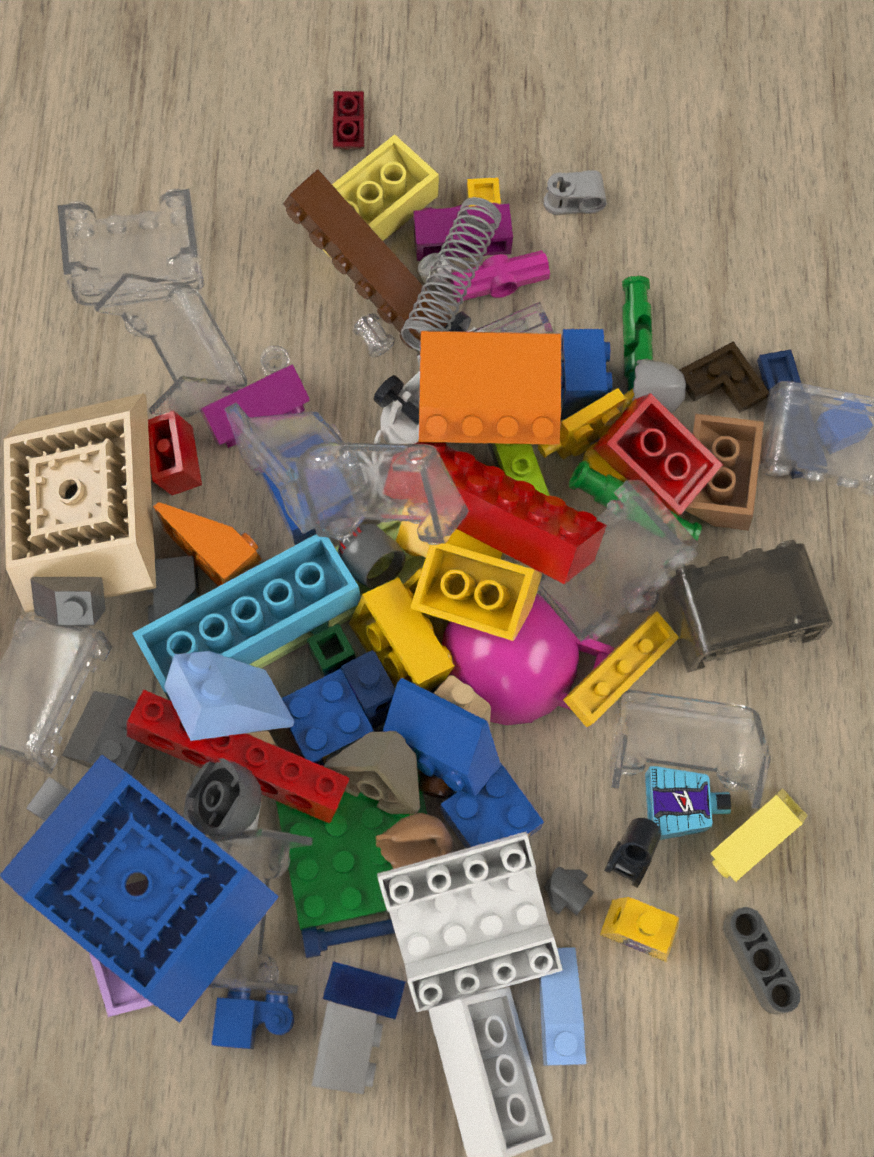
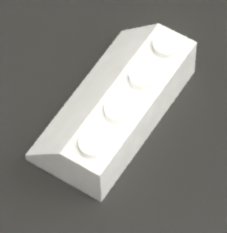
[428,987,553,1157]

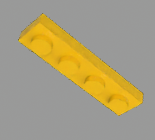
[563,611,679,727]

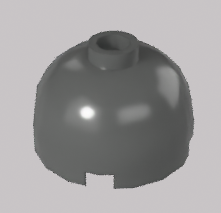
[188,759,262,836]

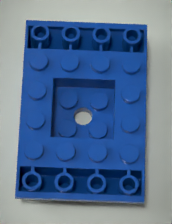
[0,755,279,1023]

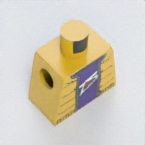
[600,897,679,962]

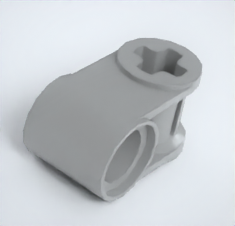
[544,170,607,215]

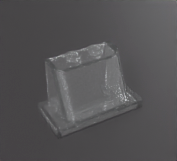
[224,402,368,534]

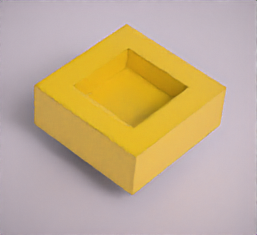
[467,178,501,207]

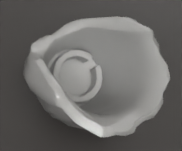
[632,359,686,413]

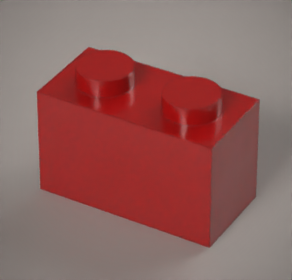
[148,410,202,496]

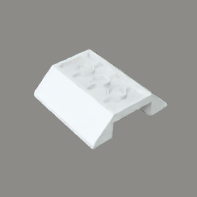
[377,832,563,1012]

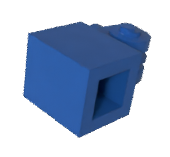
[211,991,294,1049]

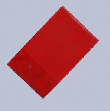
[593,393,723,516]

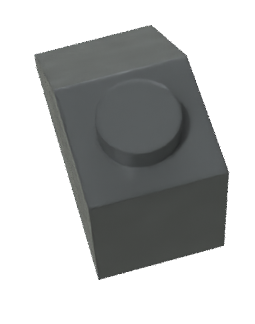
[30,577,106,625]

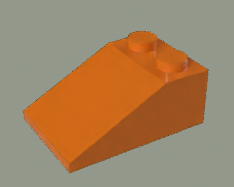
[153,502,262,587]

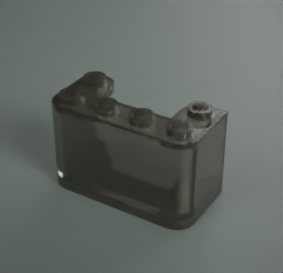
[662,540,833,673]

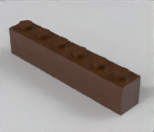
[283,169,452,352]

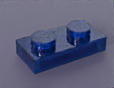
[322,961,406,1020]

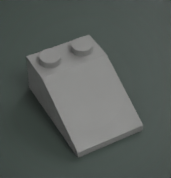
[312,1002,383,1094]

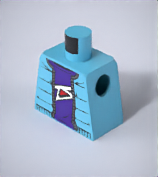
[645,766,731,840]

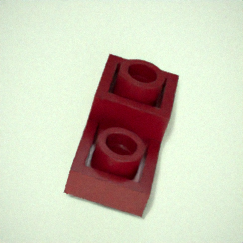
[333,91,364,149]

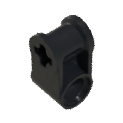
[604,818,662,888]

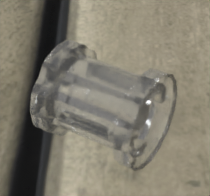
[353,313,395,357]

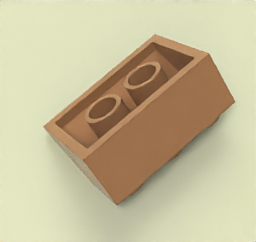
[685,414,764,531]

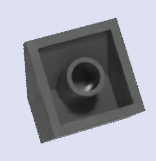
[62,691,146,776]

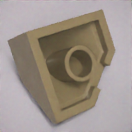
[324,731,420,814]

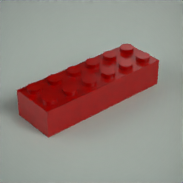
[384,442,607,584]

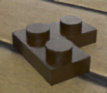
[679,341,770,413]

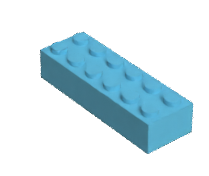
[132,530,361,701]

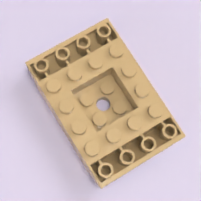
[4,393,156,613]

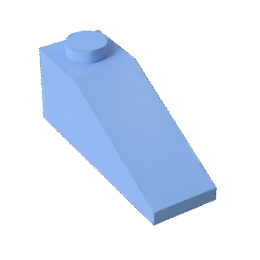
[539,947,586,1066]

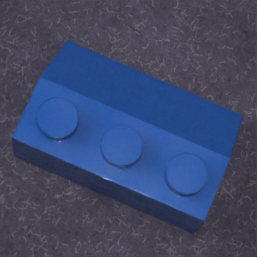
[383,678,501,797]

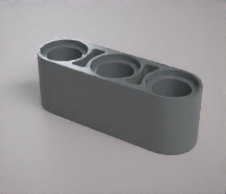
[723,907,801,1015]

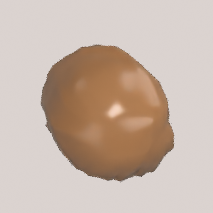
[376,813,453,869]

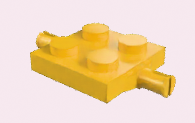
[537,388,634,459]

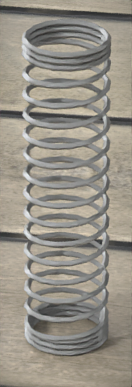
[401,197,502,351]

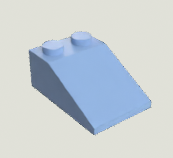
[164,651,294,741]

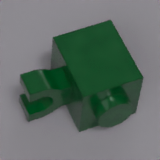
[307,621,356,677]

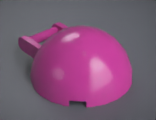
[441,593,615,725]

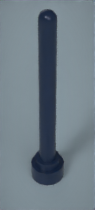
[301,919,396,959]

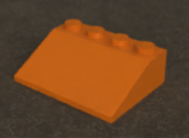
[419,331,561,445]

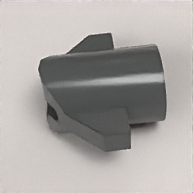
[544,867,594,916]

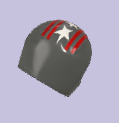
[338,524,406,589]

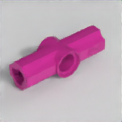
[449,250,550,302]

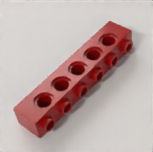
[126,689,350,823]

